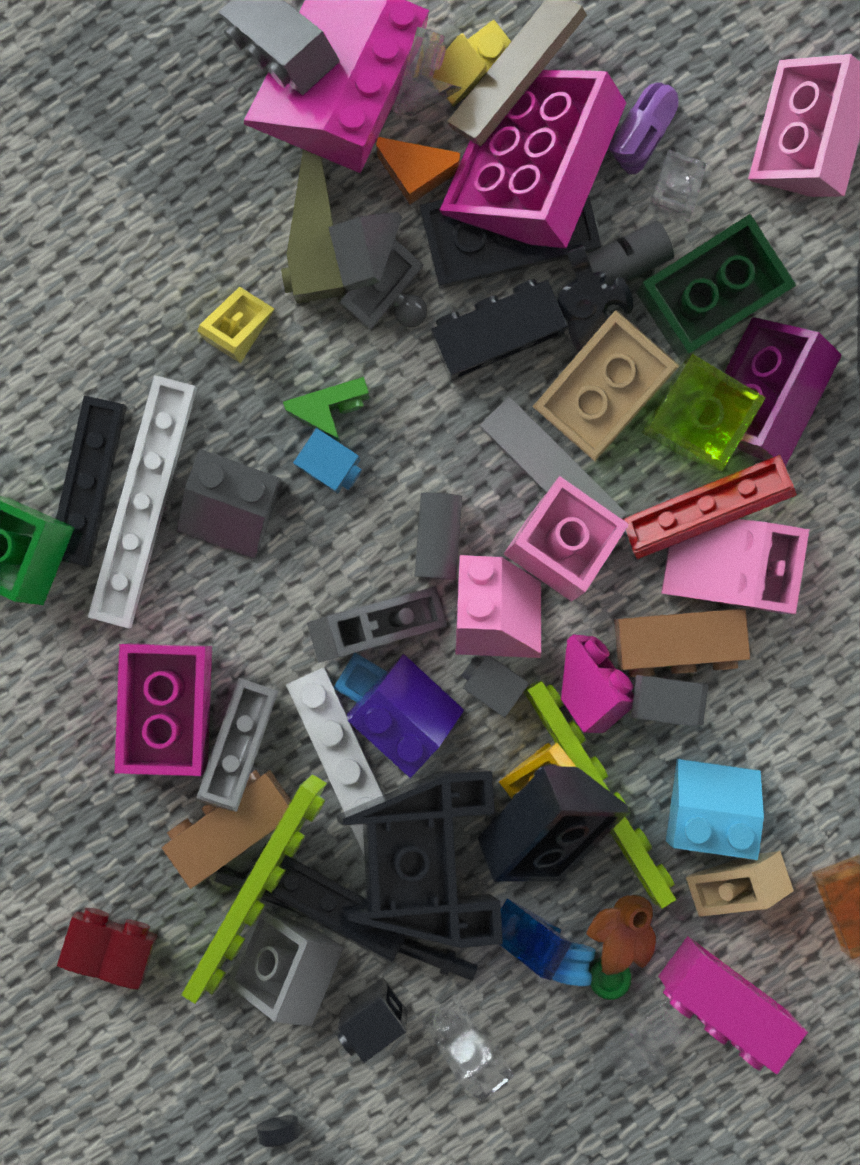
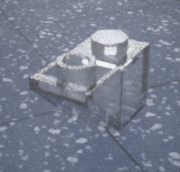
[422,994,514,1102]

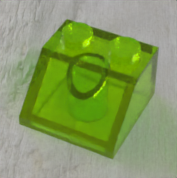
[641,354,766,472]

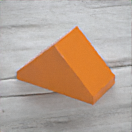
[376,137,461,205]

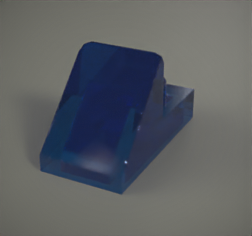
[499,898,572,981]

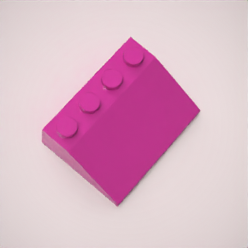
[244,0,429,173]
[439,70,626,248]

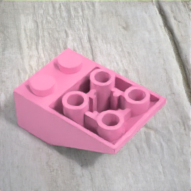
[661,519,810,614]

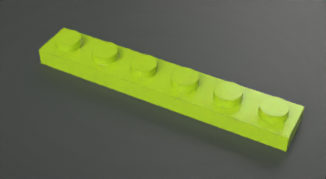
[524,681,676,909]
[181,774,327,1004]

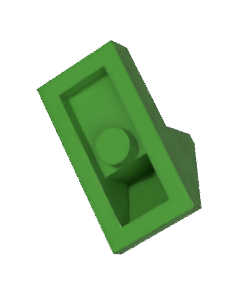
[283,377,370,442]

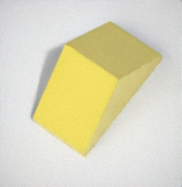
[197,287,274,363]

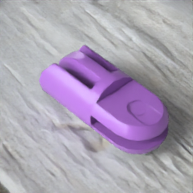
[608,82,678,174]

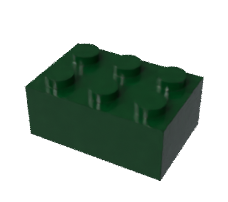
[636,213,797,362]

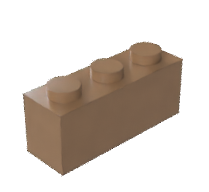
[614,609,750,677]
[161,770,292,889]

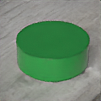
[589,956,631,1000]

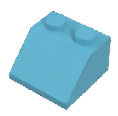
[666,759,764,860]

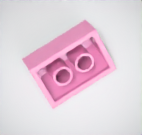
[748,54,860,197]

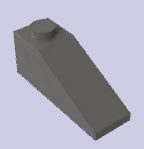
[307,586,447,663]

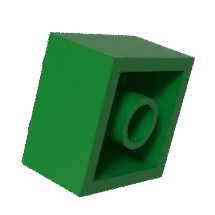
[0,496,74,605]

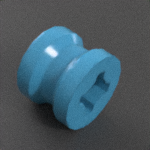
[549,942,596,986]

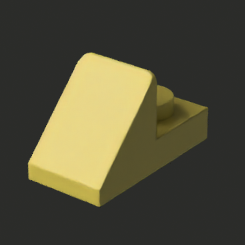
[428,20,511,106]

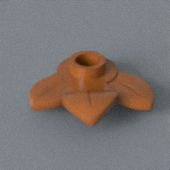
[586,895,656,975]

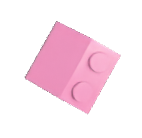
[504,476,629,602]
[456,555,541,658]

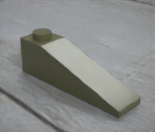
[281,149,345,303]

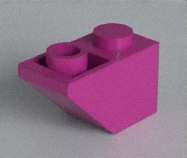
[561,634,634,733]

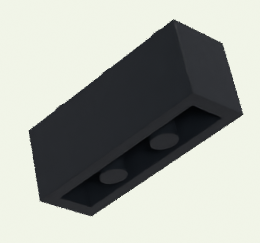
[431,279,568,382]

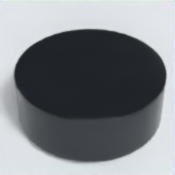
[256,1115,301,1147]

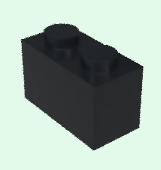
[337,977,408,1063]

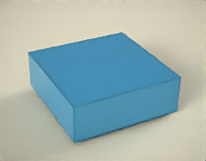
[333,653,386,703]

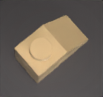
[686,851,794,917]

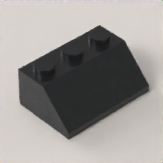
[478,764,630,882]

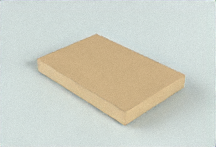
[533,310,680,461]

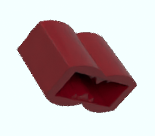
[57,908,158,990]

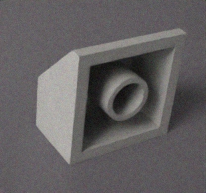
[226,908,344,1026]

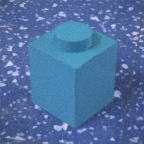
[293,428,362,494]

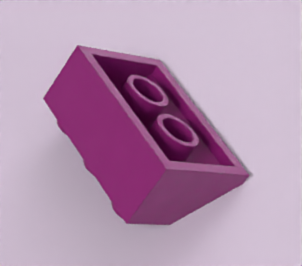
[697,317,842,467]

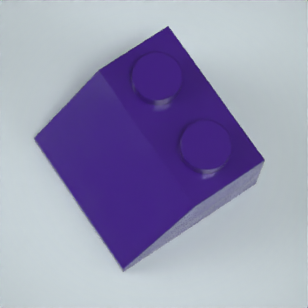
[346,653,464,778]

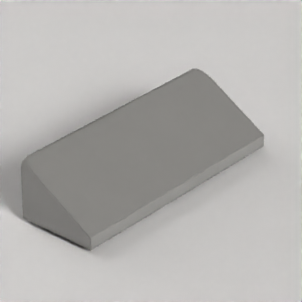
[196,678,279,812]

